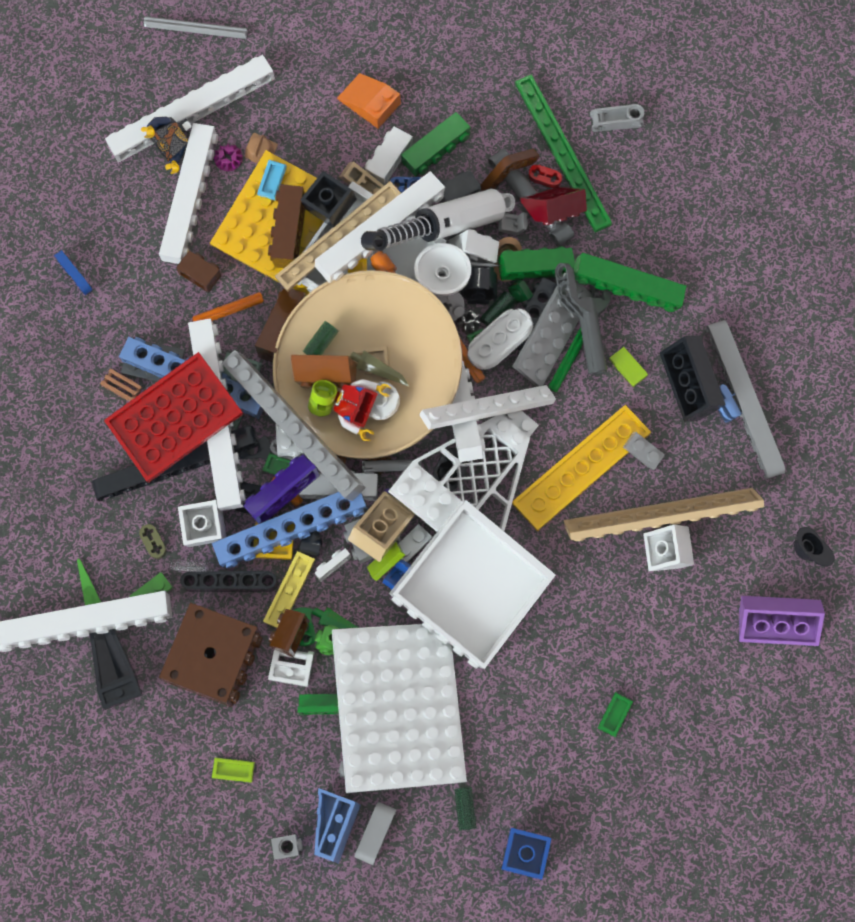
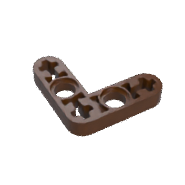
[480,148,540,191]

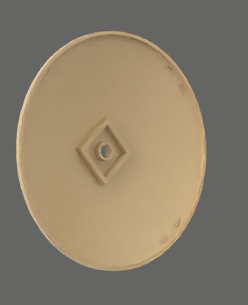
[273,270,462,459]

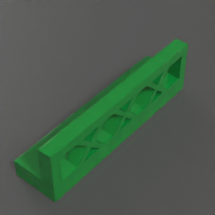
[298,694,339,715]

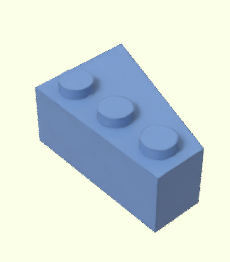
[314,788,361,864]

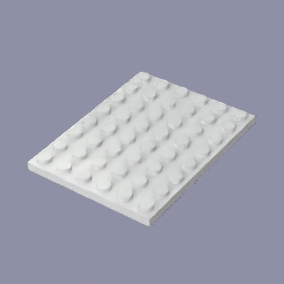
[332,624,467,793]

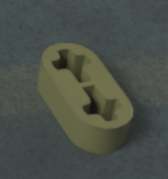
[139,524,167,559]

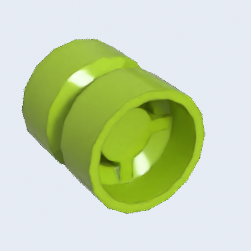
[307,380,337,417]

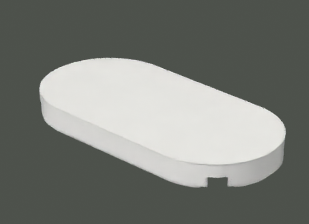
[467,308,533,369]

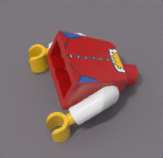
[334,379,392,441]

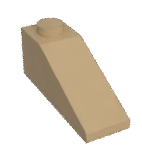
[339,161,384,194]

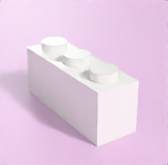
[365,126,413,186]

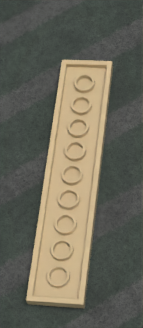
[564,488,764,541]

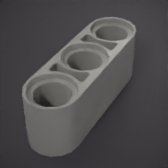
[354,801,397,865]

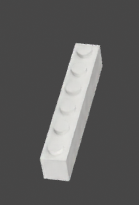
[452,361,485,462]

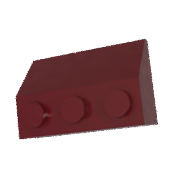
[520,187,587,225]

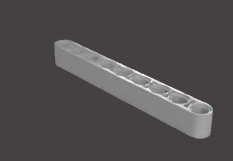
[706,320,785,479]

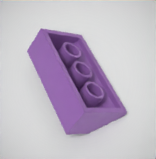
[739,596,825,646]

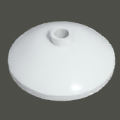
[414,243,471,296]

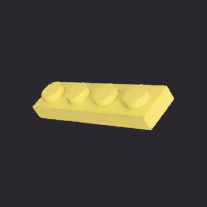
[263,551,315,628]

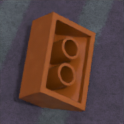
[291,355,357,389]

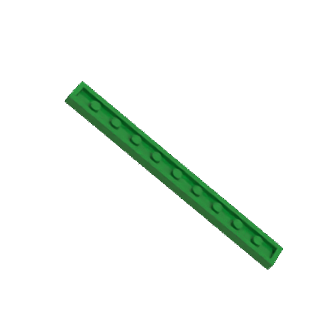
[515,74,612,233]

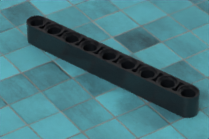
[91,426,259,501]

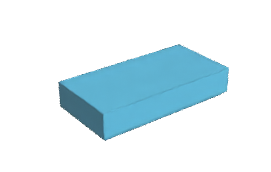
[257,160,287,201]

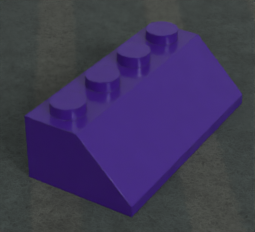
[243,455,320,524]

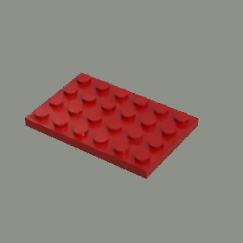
[104,352,244,483]

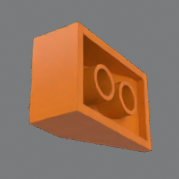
[337,73,401,129]

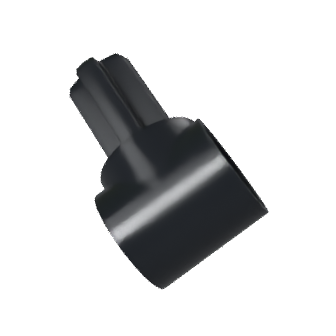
[300,518,323,557]

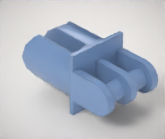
[718,384,742,423]

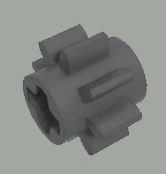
[458,309,480,333]

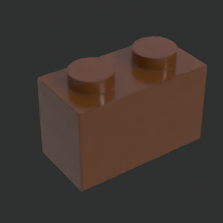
[176,251,221,293]

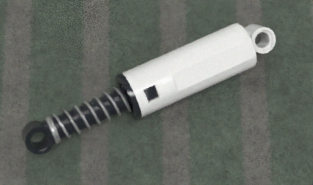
[361,189,515,251]

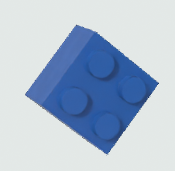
[501,828,552,880]

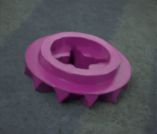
[214,143,243,171]

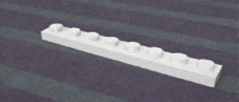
[420,385,556,430]

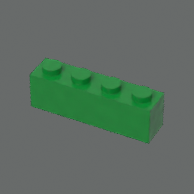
[401,112,470,177]
[497,246,575,280]

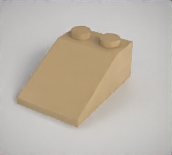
[348,491,415,562]

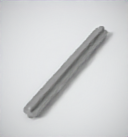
[144,16,248,39]

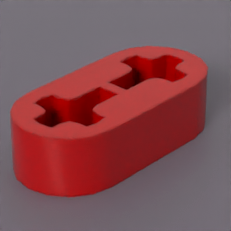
[528,165,562,188]

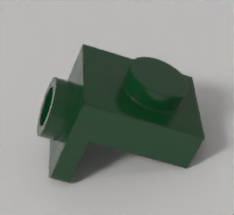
[507,279,534,303]

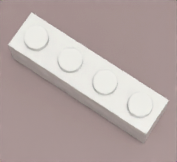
[299,471,378,501]

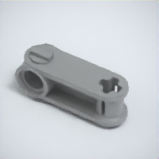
[590,104,644,132]

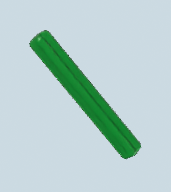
[548,327,583,392]

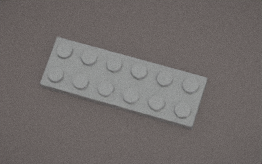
[512,273,592,387]

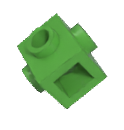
[314,625,339,655]

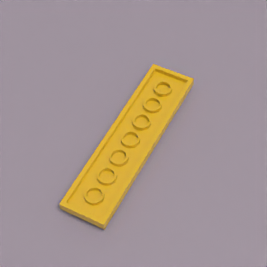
[512,405,651,532]

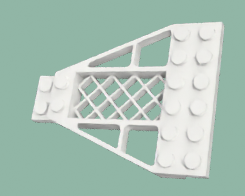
[388,411,539,531]

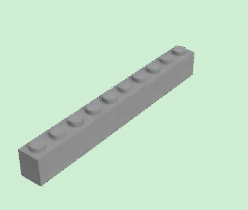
[222,350,366,501]

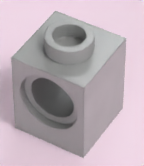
[271,834,303,860]

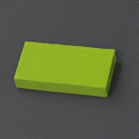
[609,347,648,387]
[367,542,405,581]
[212,758,255,783]

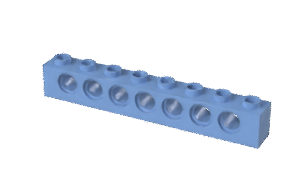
[119,337,263,419]
[212,492,368,569]

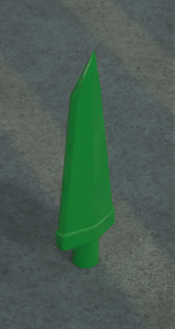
[312,607,359,629]

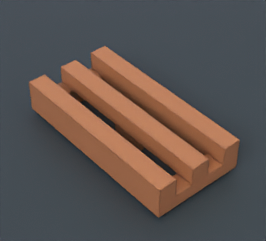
[100,368,142,402]

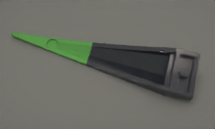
[77,559,143,710]

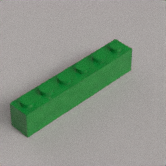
[574,253,686,312]

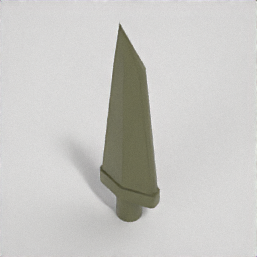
[350,351,410,387]

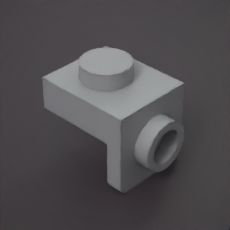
[498,212,528,235]

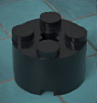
[460,266,498,305]

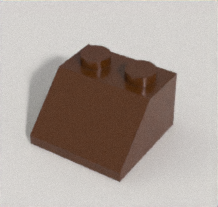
[269,609,310,658]

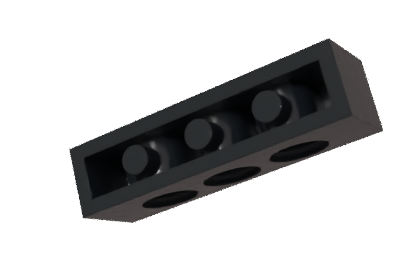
[516,277,557,351]

